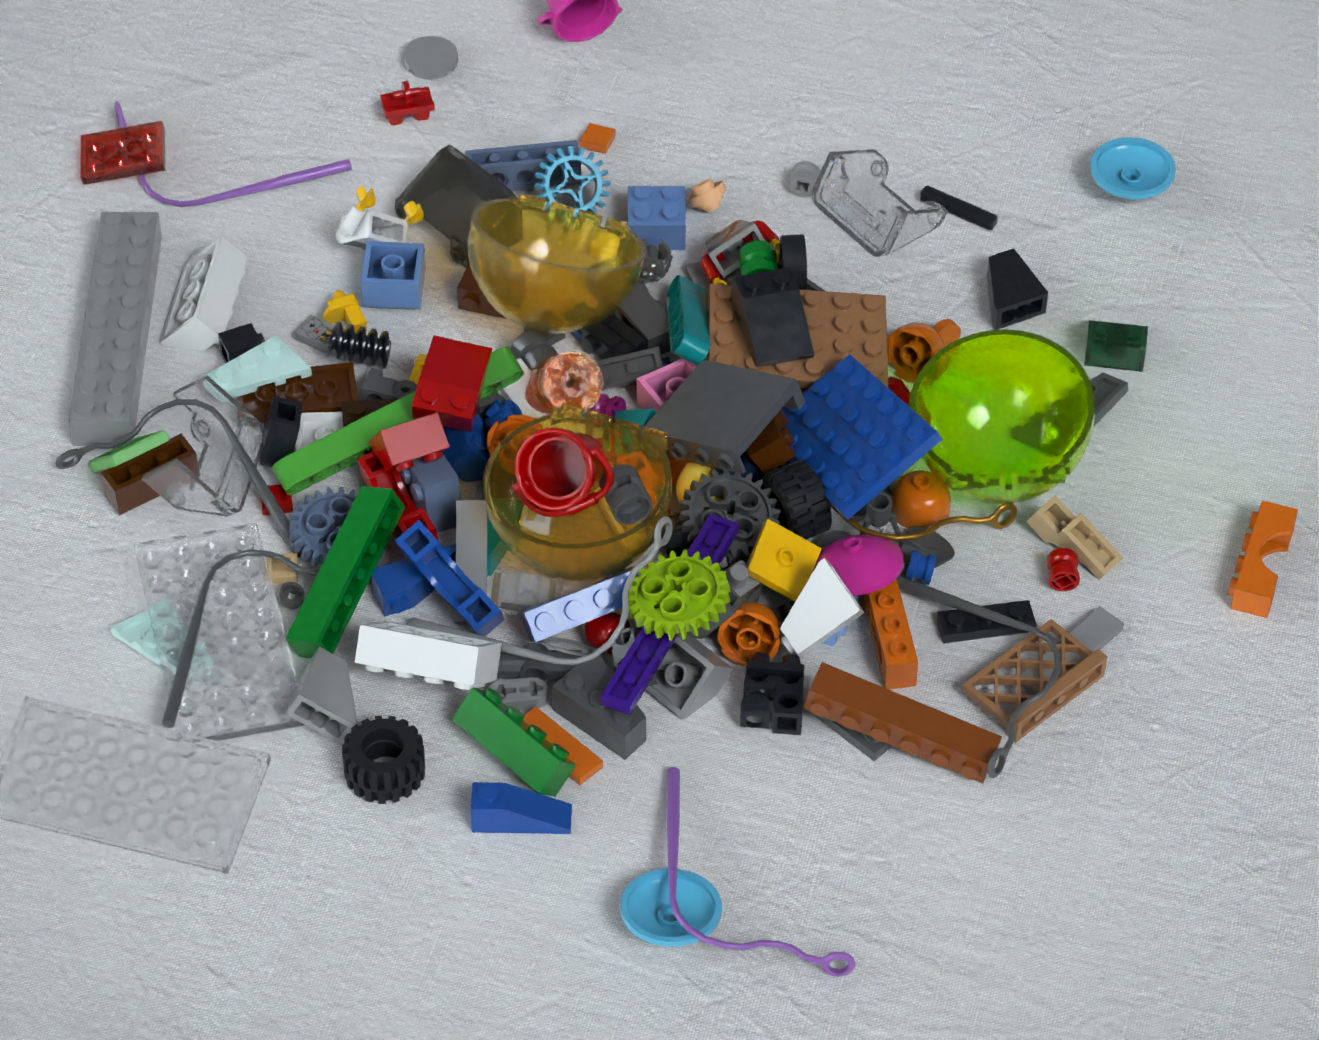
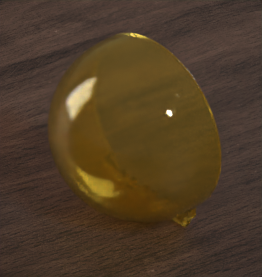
[467,194,646,334]
[483,403,672,581]

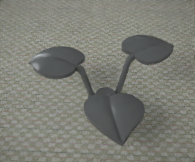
[817,486,955,568]

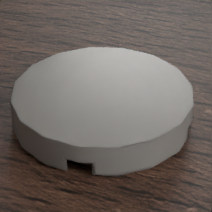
[403,36,458,79]

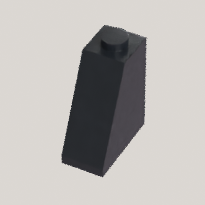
[987,248,1048,331]

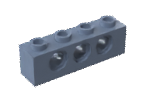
[465,140,581,195]

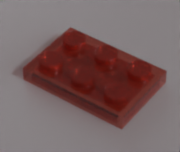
[80,121,165,185]

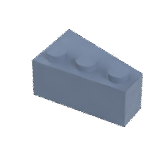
[399,453,461,533]

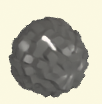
[627,239,673,283]

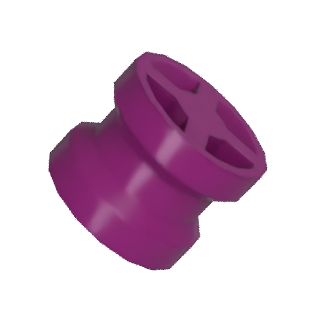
[590,393,626,427]

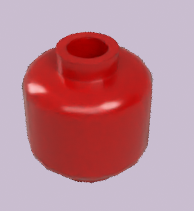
[585,612,631,655]

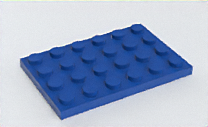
[783,354,943,520]

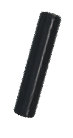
[920,185,998,230]

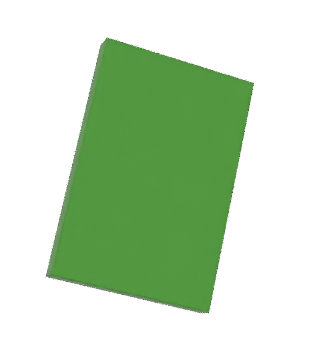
[88,430,170,472]

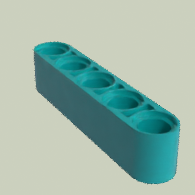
[666,275,710,366]

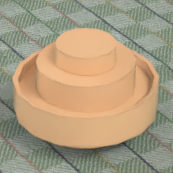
[686,178,727,213]

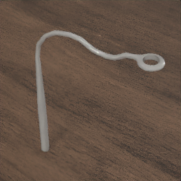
[408,516,673,665]

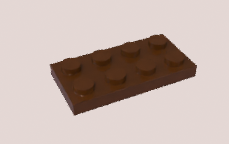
[237,362,358,426]

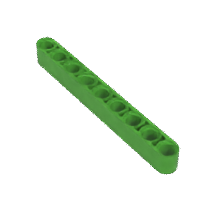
[272,347,524,495]

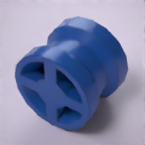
[905,549,937,585]

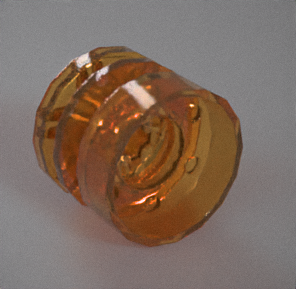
[529,351,604,415]

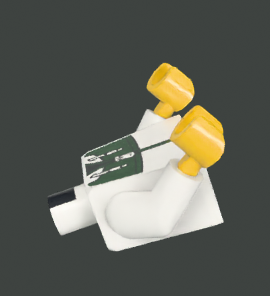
[336,186,424,251]

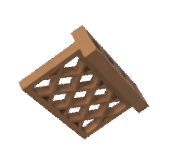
[962,619,1108,743]

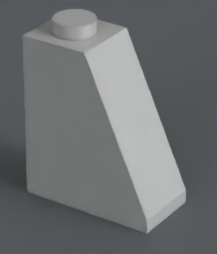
[286,646,357,745]

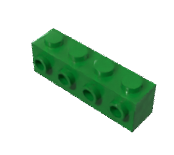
[452,687,577,797]

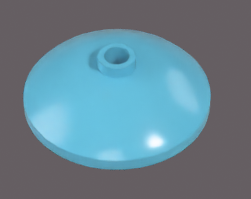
[1090,137,1176,200]
[620,868,722,947]

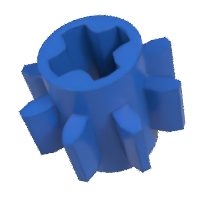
[485,398,522,430]

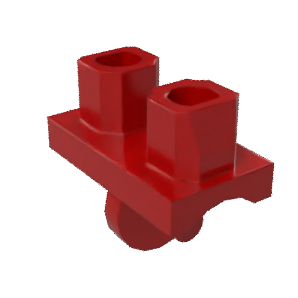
[380,81,435,125]

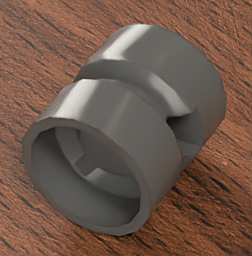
[510,330,564,385]
[599,464,653,525]

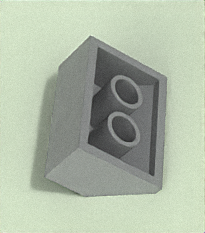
[645,633,733,719]

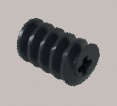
[327,321,391,369]

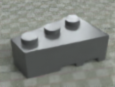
[552,649,646,760]

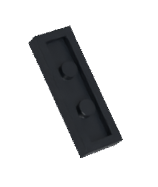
[937,600,1036,644]

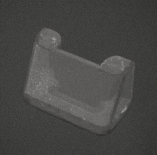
[812,149,948,257]

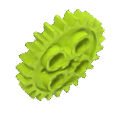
[628,550,730,641]

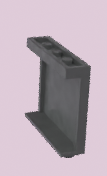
[641,360,806,474]

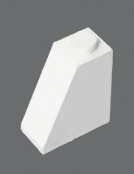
[780,559,865,656]

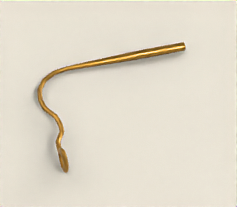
[786,462,1017,541]

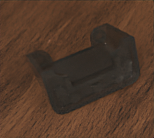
[394,145,522,268]

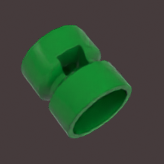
[739,241,778,276]

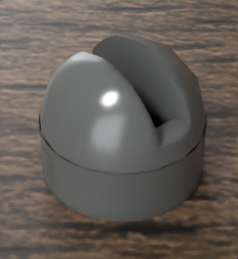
[278,582,305,610]

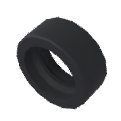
[780,234,807,290]

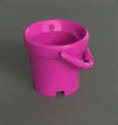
[536,0,623,42]

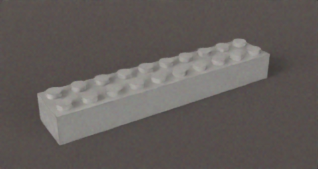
[68,212,162,446]

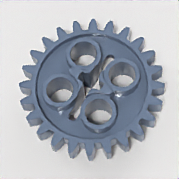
[289,487,387,567]

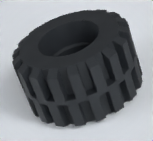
[762,459,832,540]
[342,715,426,804]

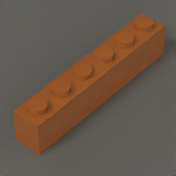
[803,662,1002,783]

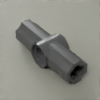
[497,643,582,682]

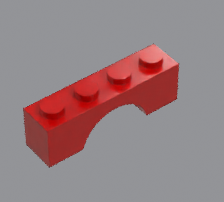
[357,451,438,540]

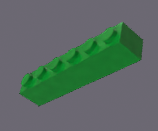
[285,486,405,658]

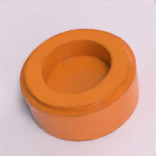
[933,319,961,349]

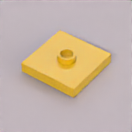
[746,519,822,602]

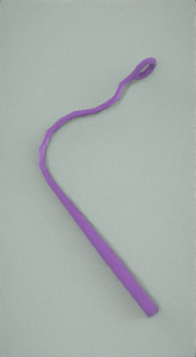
[114,101,352,207]
[667,767,855,977]

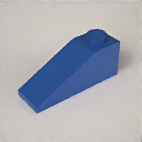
[371,543,456,617]
[471,782,572,834]

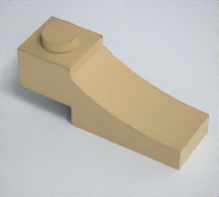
[1026,495,1123,580]

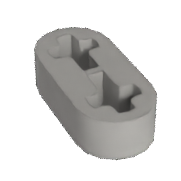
[488,677,548,711]

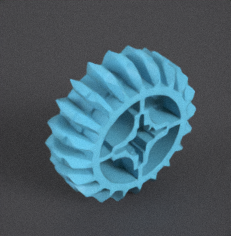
[534,146,611,224]

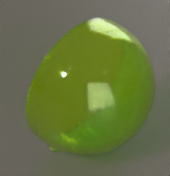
[909,329,1095,504]

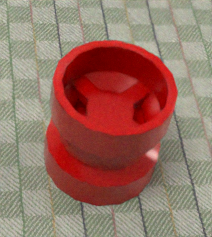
[1047,548,1080,591]

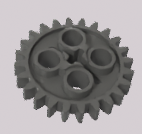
[679,469,780,564]

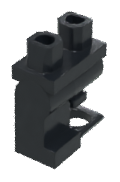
[740,652,804,735]

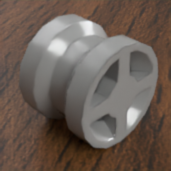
[789,161,820,197]

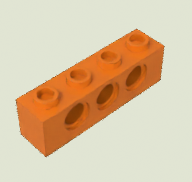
[861,578,918,689]

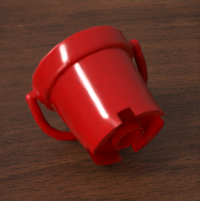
[513,427,614,517]

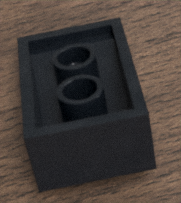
[730,267,814,367]

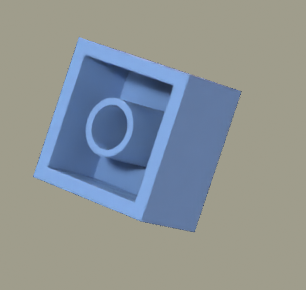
[628,186,686,251]
[361,241,426,309]

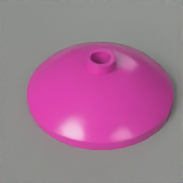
[812,534,904,596]

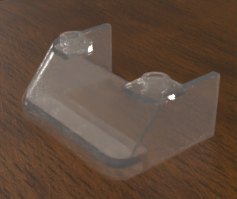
[142,375,264,517]

